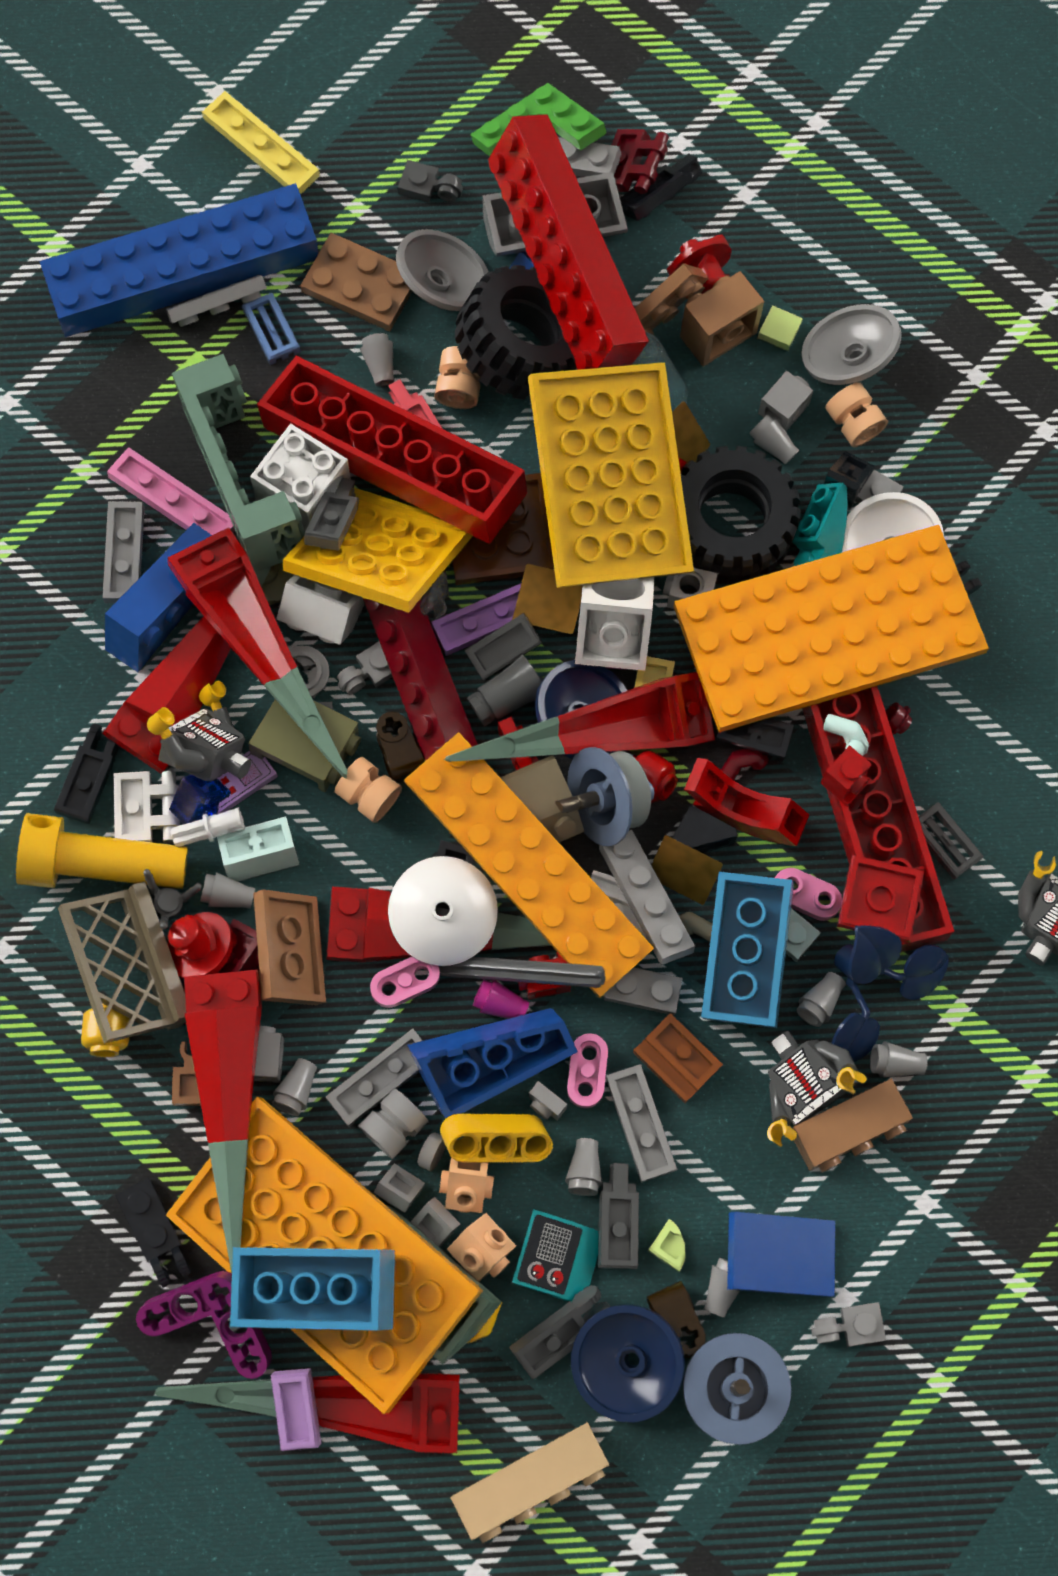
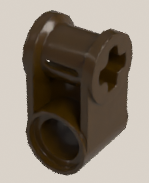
[376,711,425,783]
[646,1281,706,1358]

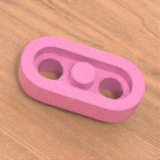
[775,868,842,921]
[370,957,440,1008]
[567,1033,608,1108]

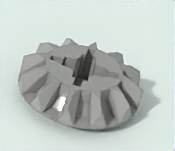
[289,646,330,698]

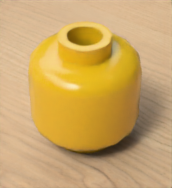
[81,1003,130,1058]

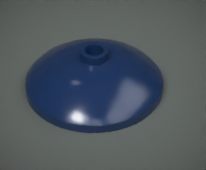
[535,660,627,760]
[571,1304,685,1422]

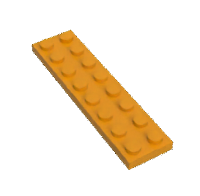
[404,732,654,998]

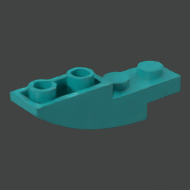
[792,483,848,567]

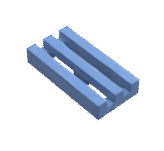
[242,293,301,365]

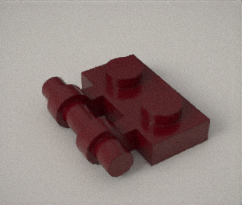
[611,129,669,194]

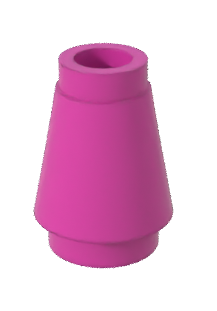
[473,979,529,1019]

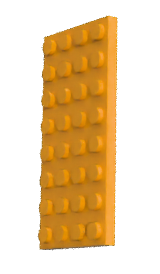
[673,524,989,733]
[166,1097,483,1414]

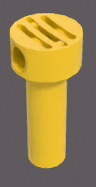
[16,813,188,889]

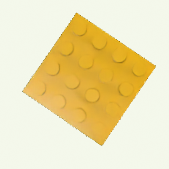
[283,488,473,613]

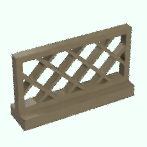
[58,882,186,1044]

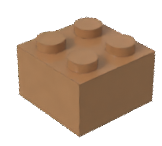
[680,271,764,367]

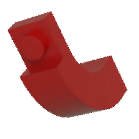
[684,758,809,846]

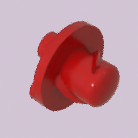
[667,235,732,294]
[167,912,237,980]

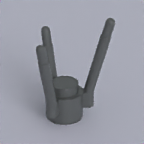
[143,869,202,929]

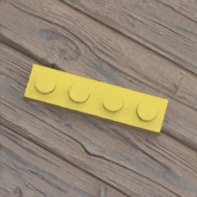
[202,91,320,194]

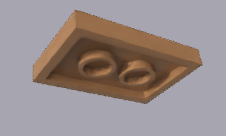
[300,233,412,331]
[635,264,709,340]
[253,889,326,1005]

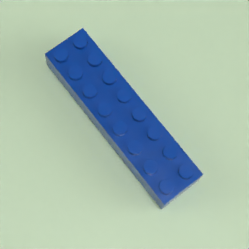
[39,183,319,337]

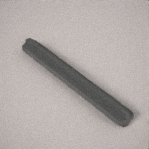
[439,957,605,988]

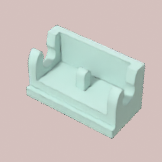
[217,816,299,882]

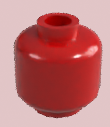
[632,750,678,803]

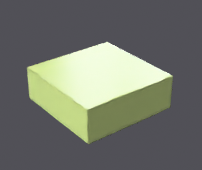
[758,305,803,351]

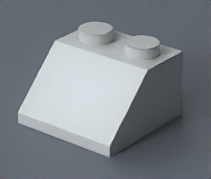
[276,575,365,645]

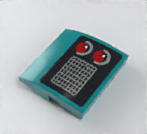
[512,1209,599,1303]

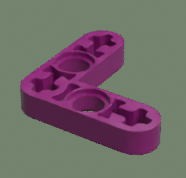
[136,1271,272,1379]

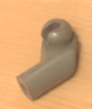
[679,912,713,942]

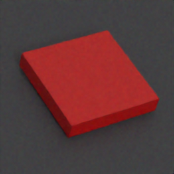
[837,855,924,943]

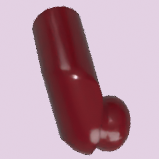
[720,748,769,780]

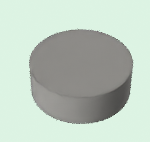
[418,1132,446,1172]

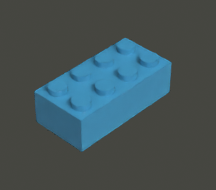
[701,872,794,1029]
[230,1247,395,1330]

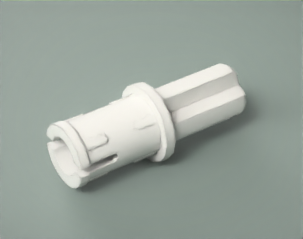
[171,807,245,847]

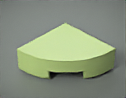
[648,1219,685,1272]

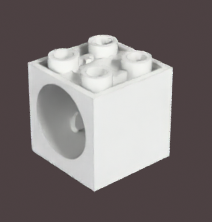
[250,423,350,531]
[575,577,654,671]

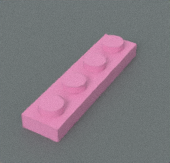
[107,447,235,535]

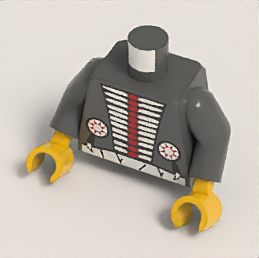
[147,680,251,781]
[1018,851,1058,966]
[767,1031,867,1147]

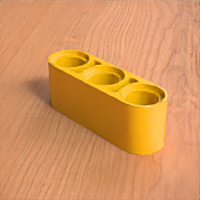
[440,1114,553,1162]

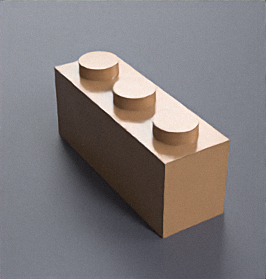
[792,1078,913,1173]

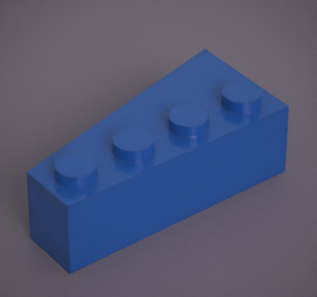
[105,523,212,673]
[407,1008,578,1119]

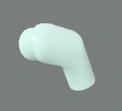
[824,714,869,756]

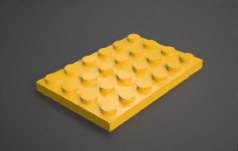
[528,362,694,588]

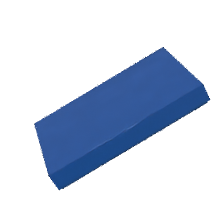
[727,1212,835,1297]

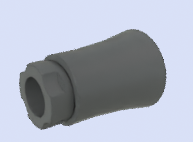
[467,654,541,726]

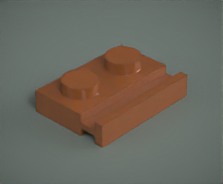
[633,1013,723,1104]

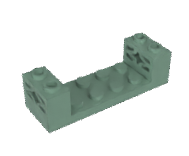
[172,354,305,572]

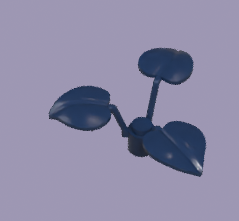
[832,926,949,1062]

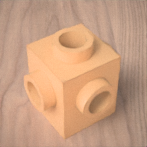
[439,1158,494,1213]
[447,1213,516,1282]

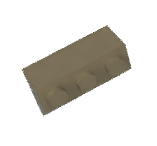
[485,755,584,874]

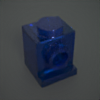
[169,775,231,825]

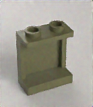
[248,699,361,792]

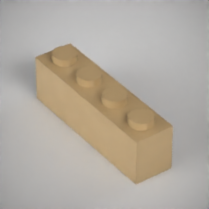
[450,1422,609,1543]

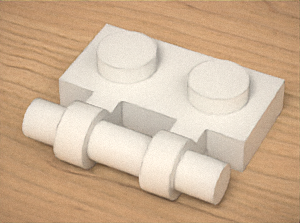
[114,771,180,843]

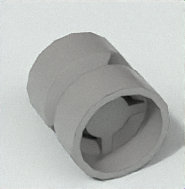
[358,1088,429,1160]

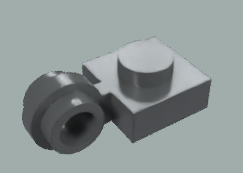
[398,160,463,202]

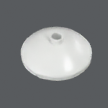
[842,492,944,552]
[388,856,498,966]

